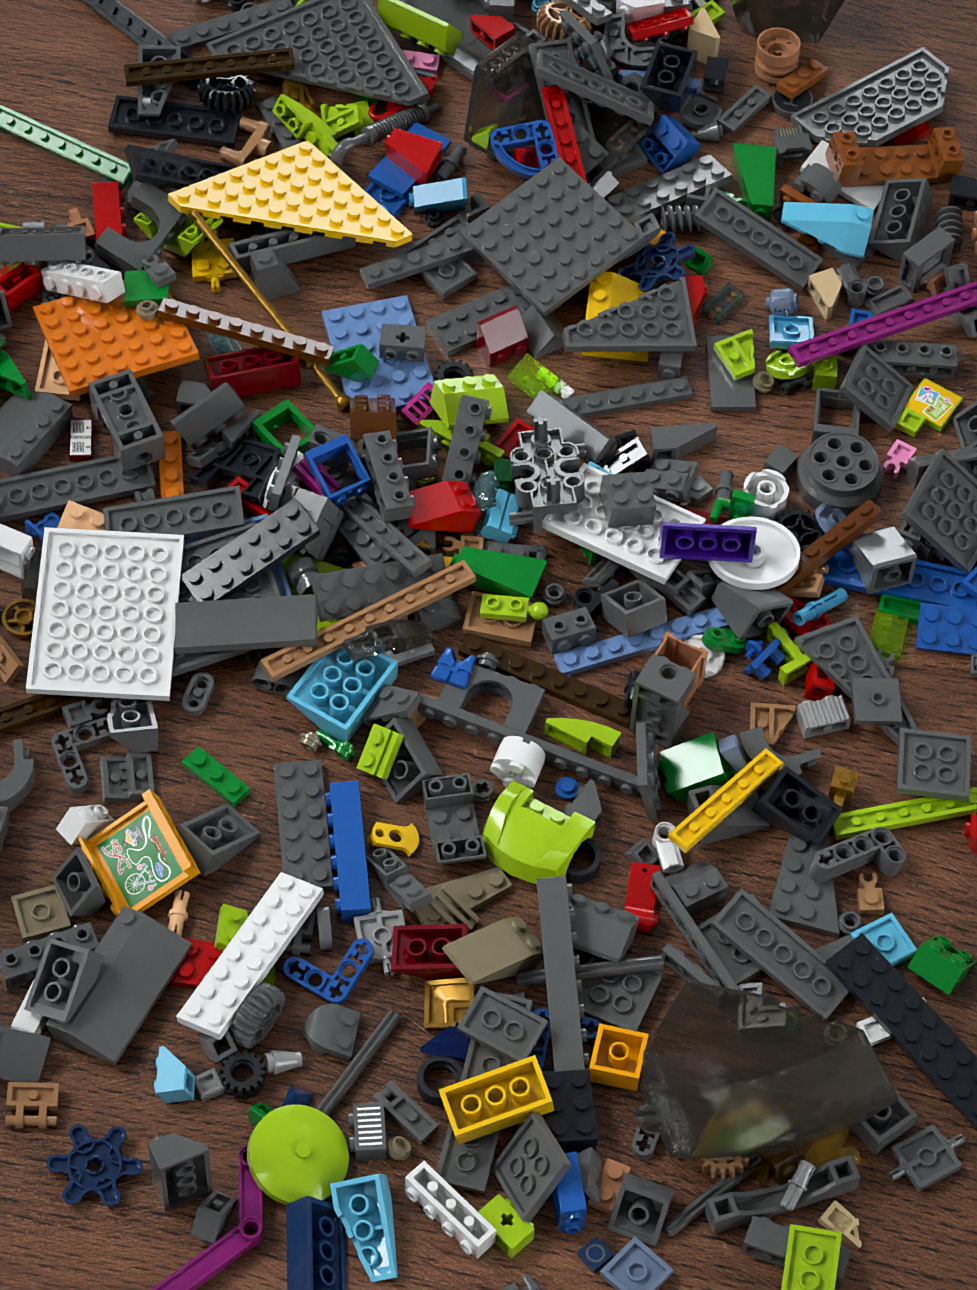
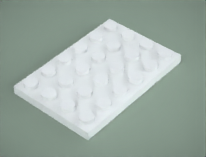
[542,463,706,585]

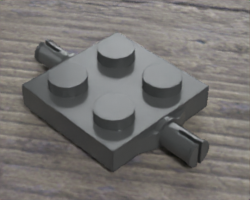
[887,1124,965,1192]

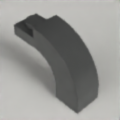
[944,263,977,338]
[737,726,822,776]
[0,739,36,811]

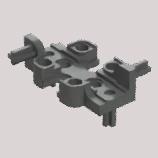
[508,415,586,533]

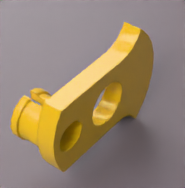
[368,822,419,857]

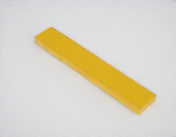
[668,748,784,853]

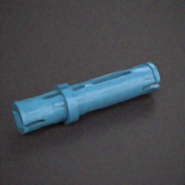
[793,588,848,626]

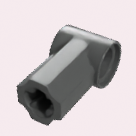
[836,263,867,308]

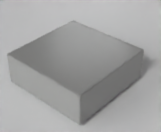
[195,1068,225,1102]

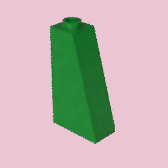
[732,143,776,220]
[450,546,547,602]

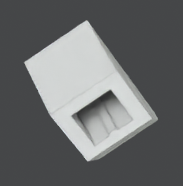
[56,804,115,845]

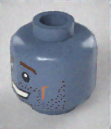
[766,288,799,316]

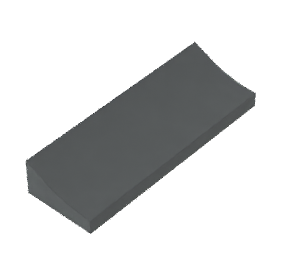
[174,594,319,654]

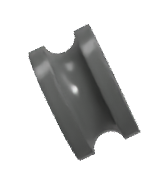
[472,779,493,803]

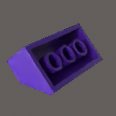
[659,522,757,563]

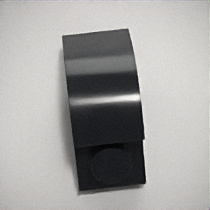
[702,56,728,92]

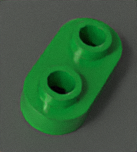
[701,627,748,654]

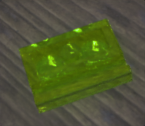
[506,353,561,400]
[869,611,909,661]

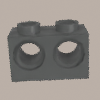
[303,424,358,473]

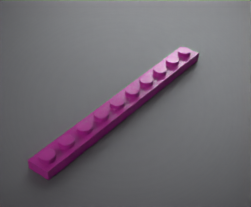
[788,281,977,368]

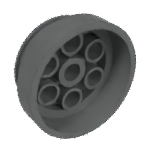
[796,432,884,516]

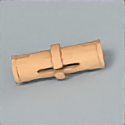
[168,890,190,937]

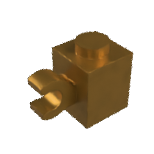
[828,766,859,808]

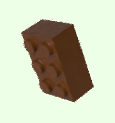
[350,394,396,439]

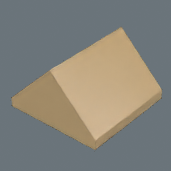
[687,8,720,64]

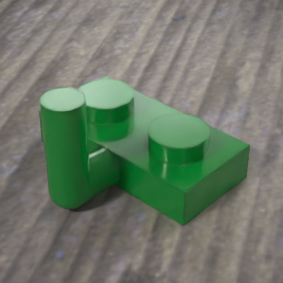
[709,489,756,523]

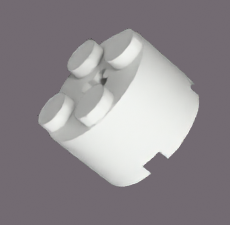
[743,469,789,521]
[490,736,546,788]

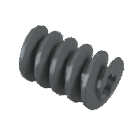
[661,205,702,233]
[935,206,963,254]

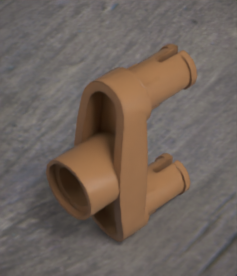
[219,117,274,167]

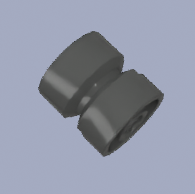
[286,557,321,595]

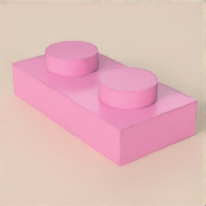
[402,50,440,75]

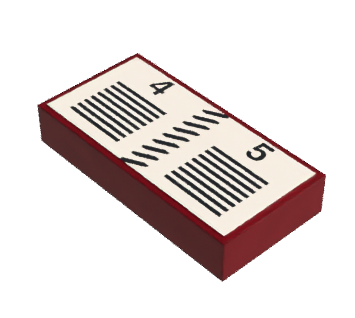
[69,419,93,461]

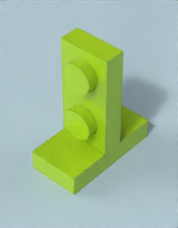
[766,621,813,686]

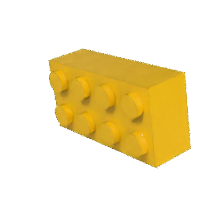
[439,1055,554,1145]

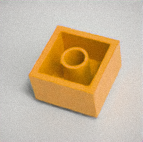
[589,1023,649,1092]

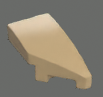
[817,1200,862,1250]

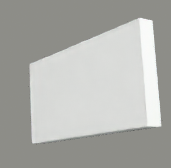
[800,140,884,212]

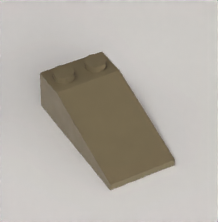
[442,916,543,985]

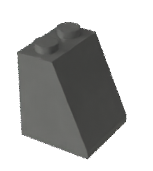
[848,526,917,594]
[711,581,794,640]

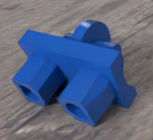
[742,637,785,681]

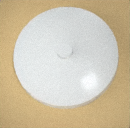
[708,517,800,590]

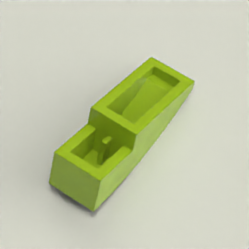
[544,718,621,759]

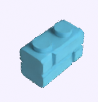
[481,489,523,543]

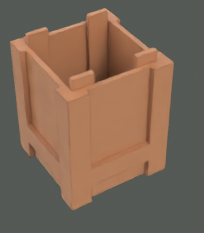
[644,631,708,709]

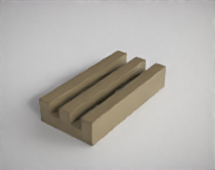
[428,886,480,930]

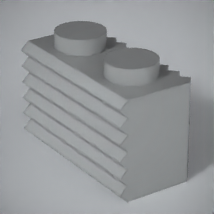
[796,695,851,739]

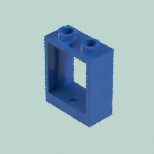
[305,434,371,506]
[552,1152,587,1234]

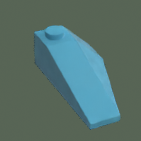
[781,202,874,259]
[330,1174,398,1282]

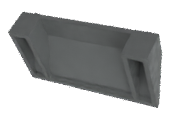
[46,906,193,1064]

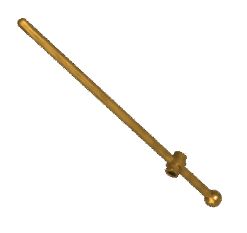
[190,210,350,411]

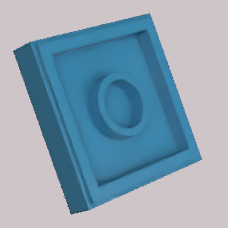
[769,315,814,349]

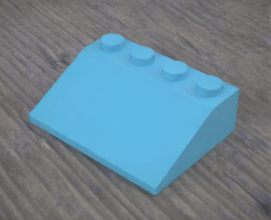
[286,640,398,742]

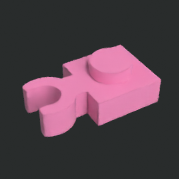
[883,439,917,478]

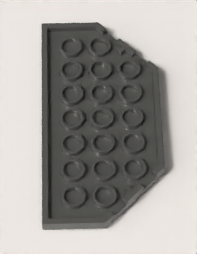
[791,47,949,147]

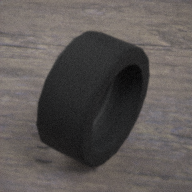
[565,838,601,884]
[416,1055,463,1107]

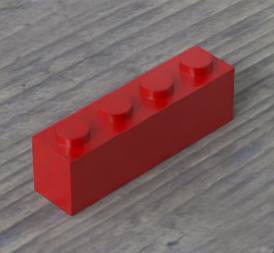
[92,181,127,264]

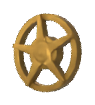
[2,599,36,638]

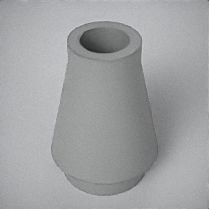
[264,1050,302,1075]

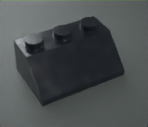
[640,41,698,114]

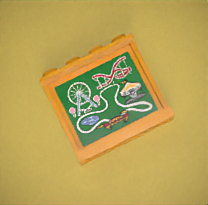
[78,789,201,917]

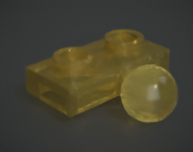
[804,1119,860,1168]

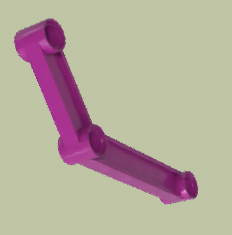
[151,1145,263,1290]

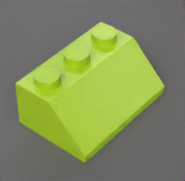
[430,374,509,429]

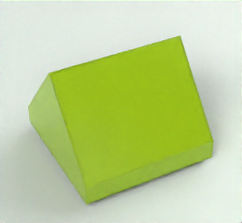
[471,124,498,150]

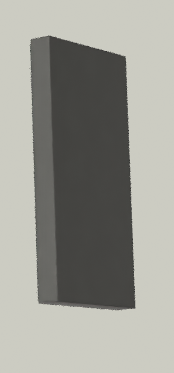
[706,336,756,412]

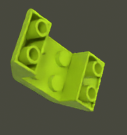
[133,213,223,257]

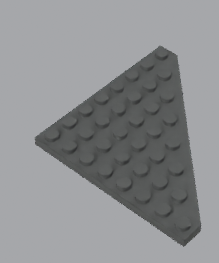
[206,0,429,106]

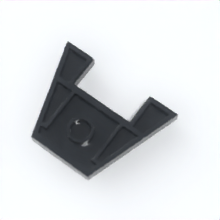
[189,438,282,504]

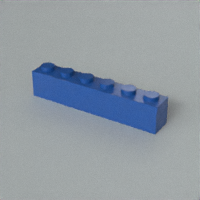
[325,781,371,922]

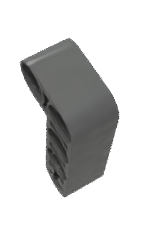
[808,827,906,883]

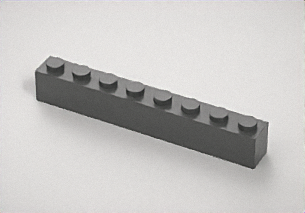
[536,876,590,1071]

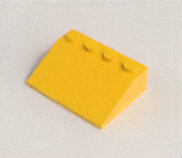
[582,271,649,362]

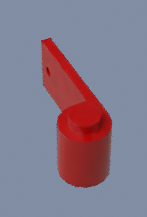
[624,862,660,932]

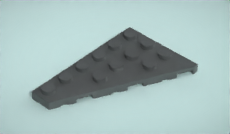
[562,277,697,352]

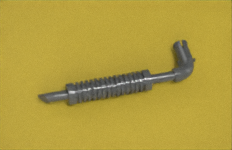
[328,102,442,169]

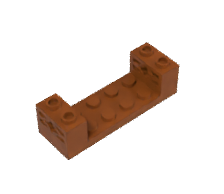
[825,127,964,187]

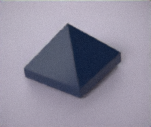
[282,1086,314,1107]

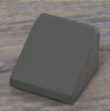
[624,838,659,871]

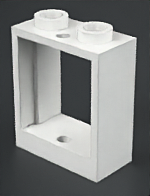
[0,524,37,580]

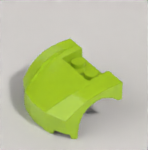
[482,780,596,884]

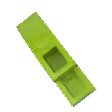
[272,94,338,160]
[419,420,505,467]

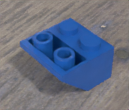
[639,115,702,174]

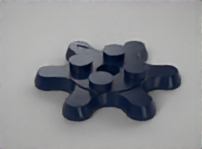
[618,232,696,293]
[46,1124,143,1207]

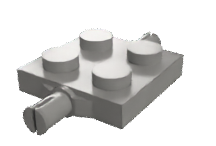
[354,897,405,976]

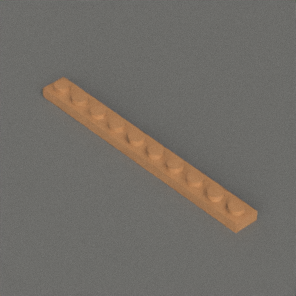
[261,560,476,682]

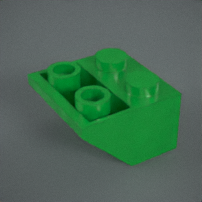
[907,935,977,995]

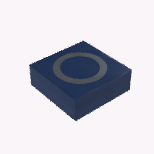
[577,1236,614,1273]

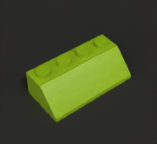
[378,0,464,57]

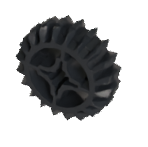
[198,75,255,113]
[773,507,825,553]

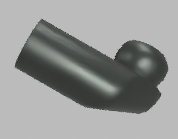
[779,373,812,395]

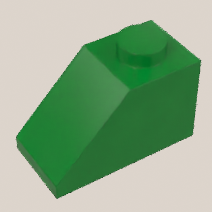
[324,343,379,382]

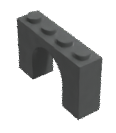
[94,183,188,272]
[438,659,545,735]

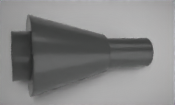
[689,121,723,142]

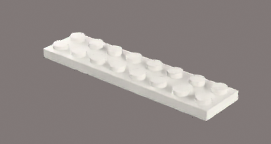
[176,872,324,1040]

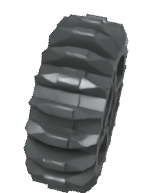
[230,983,285,1049]

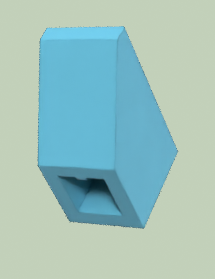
[154,1046,196,1103]

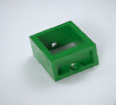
[252,399,315,457]

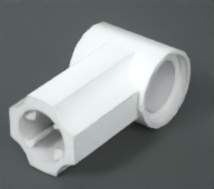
[652,822,684,874]

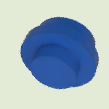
[555,777,579,801]

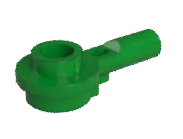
[315,729,356,761]

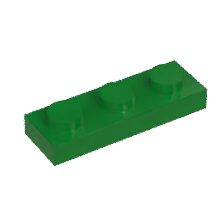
[182,746,251,808]

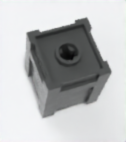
[277,484,345,563]

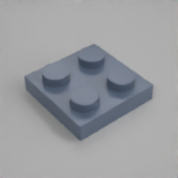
[600,1236,674,1290]

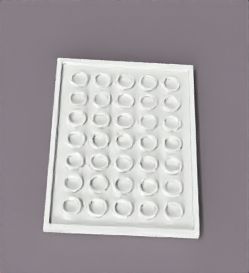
[26,527,184,701]

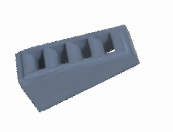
[718,734,750,772]

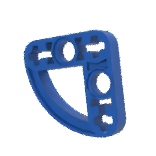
[490,120,558,180]

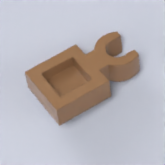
[443,535,484,556]
[856,873,884,915]

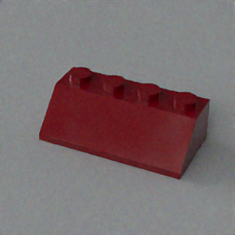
[203,346,302,398]

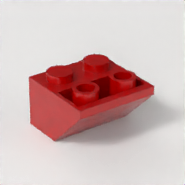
[0,261,43,313]

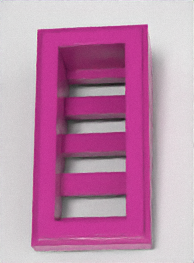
[399,381,434,429]

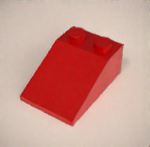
[406,480,481,533]

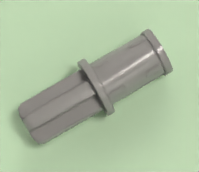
[780,1160,816,1211]

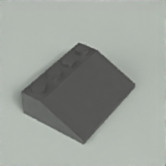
[0,390,73,477]

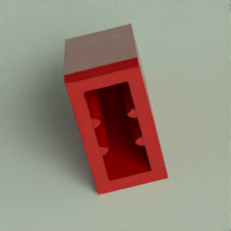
[384,128,442,185]

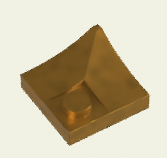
[424,978,475,1030]

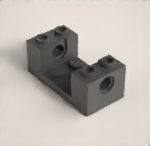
[88,369,166,472]
[629,653,696,749]

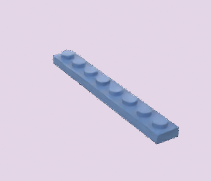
[554,607,731,676]

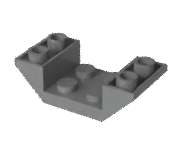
[422,773,487,865]

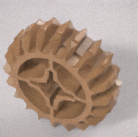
[536,0,592,41]

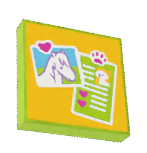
[902,378,963,432]

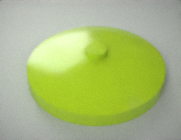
[247,1105,349,1205]

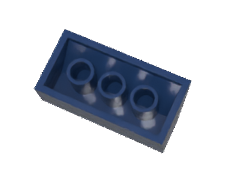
[286,1195,347,1290]

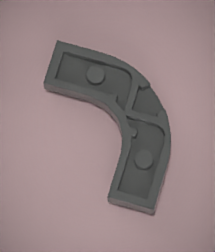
[604,13,655,70]

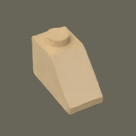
[807,268,843,321]

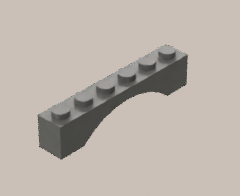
[704,1155,860,1235]

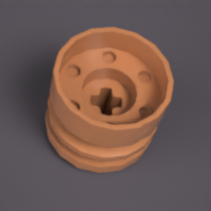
[754,27,801,84]

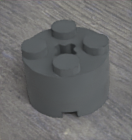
[792,163,842,204]

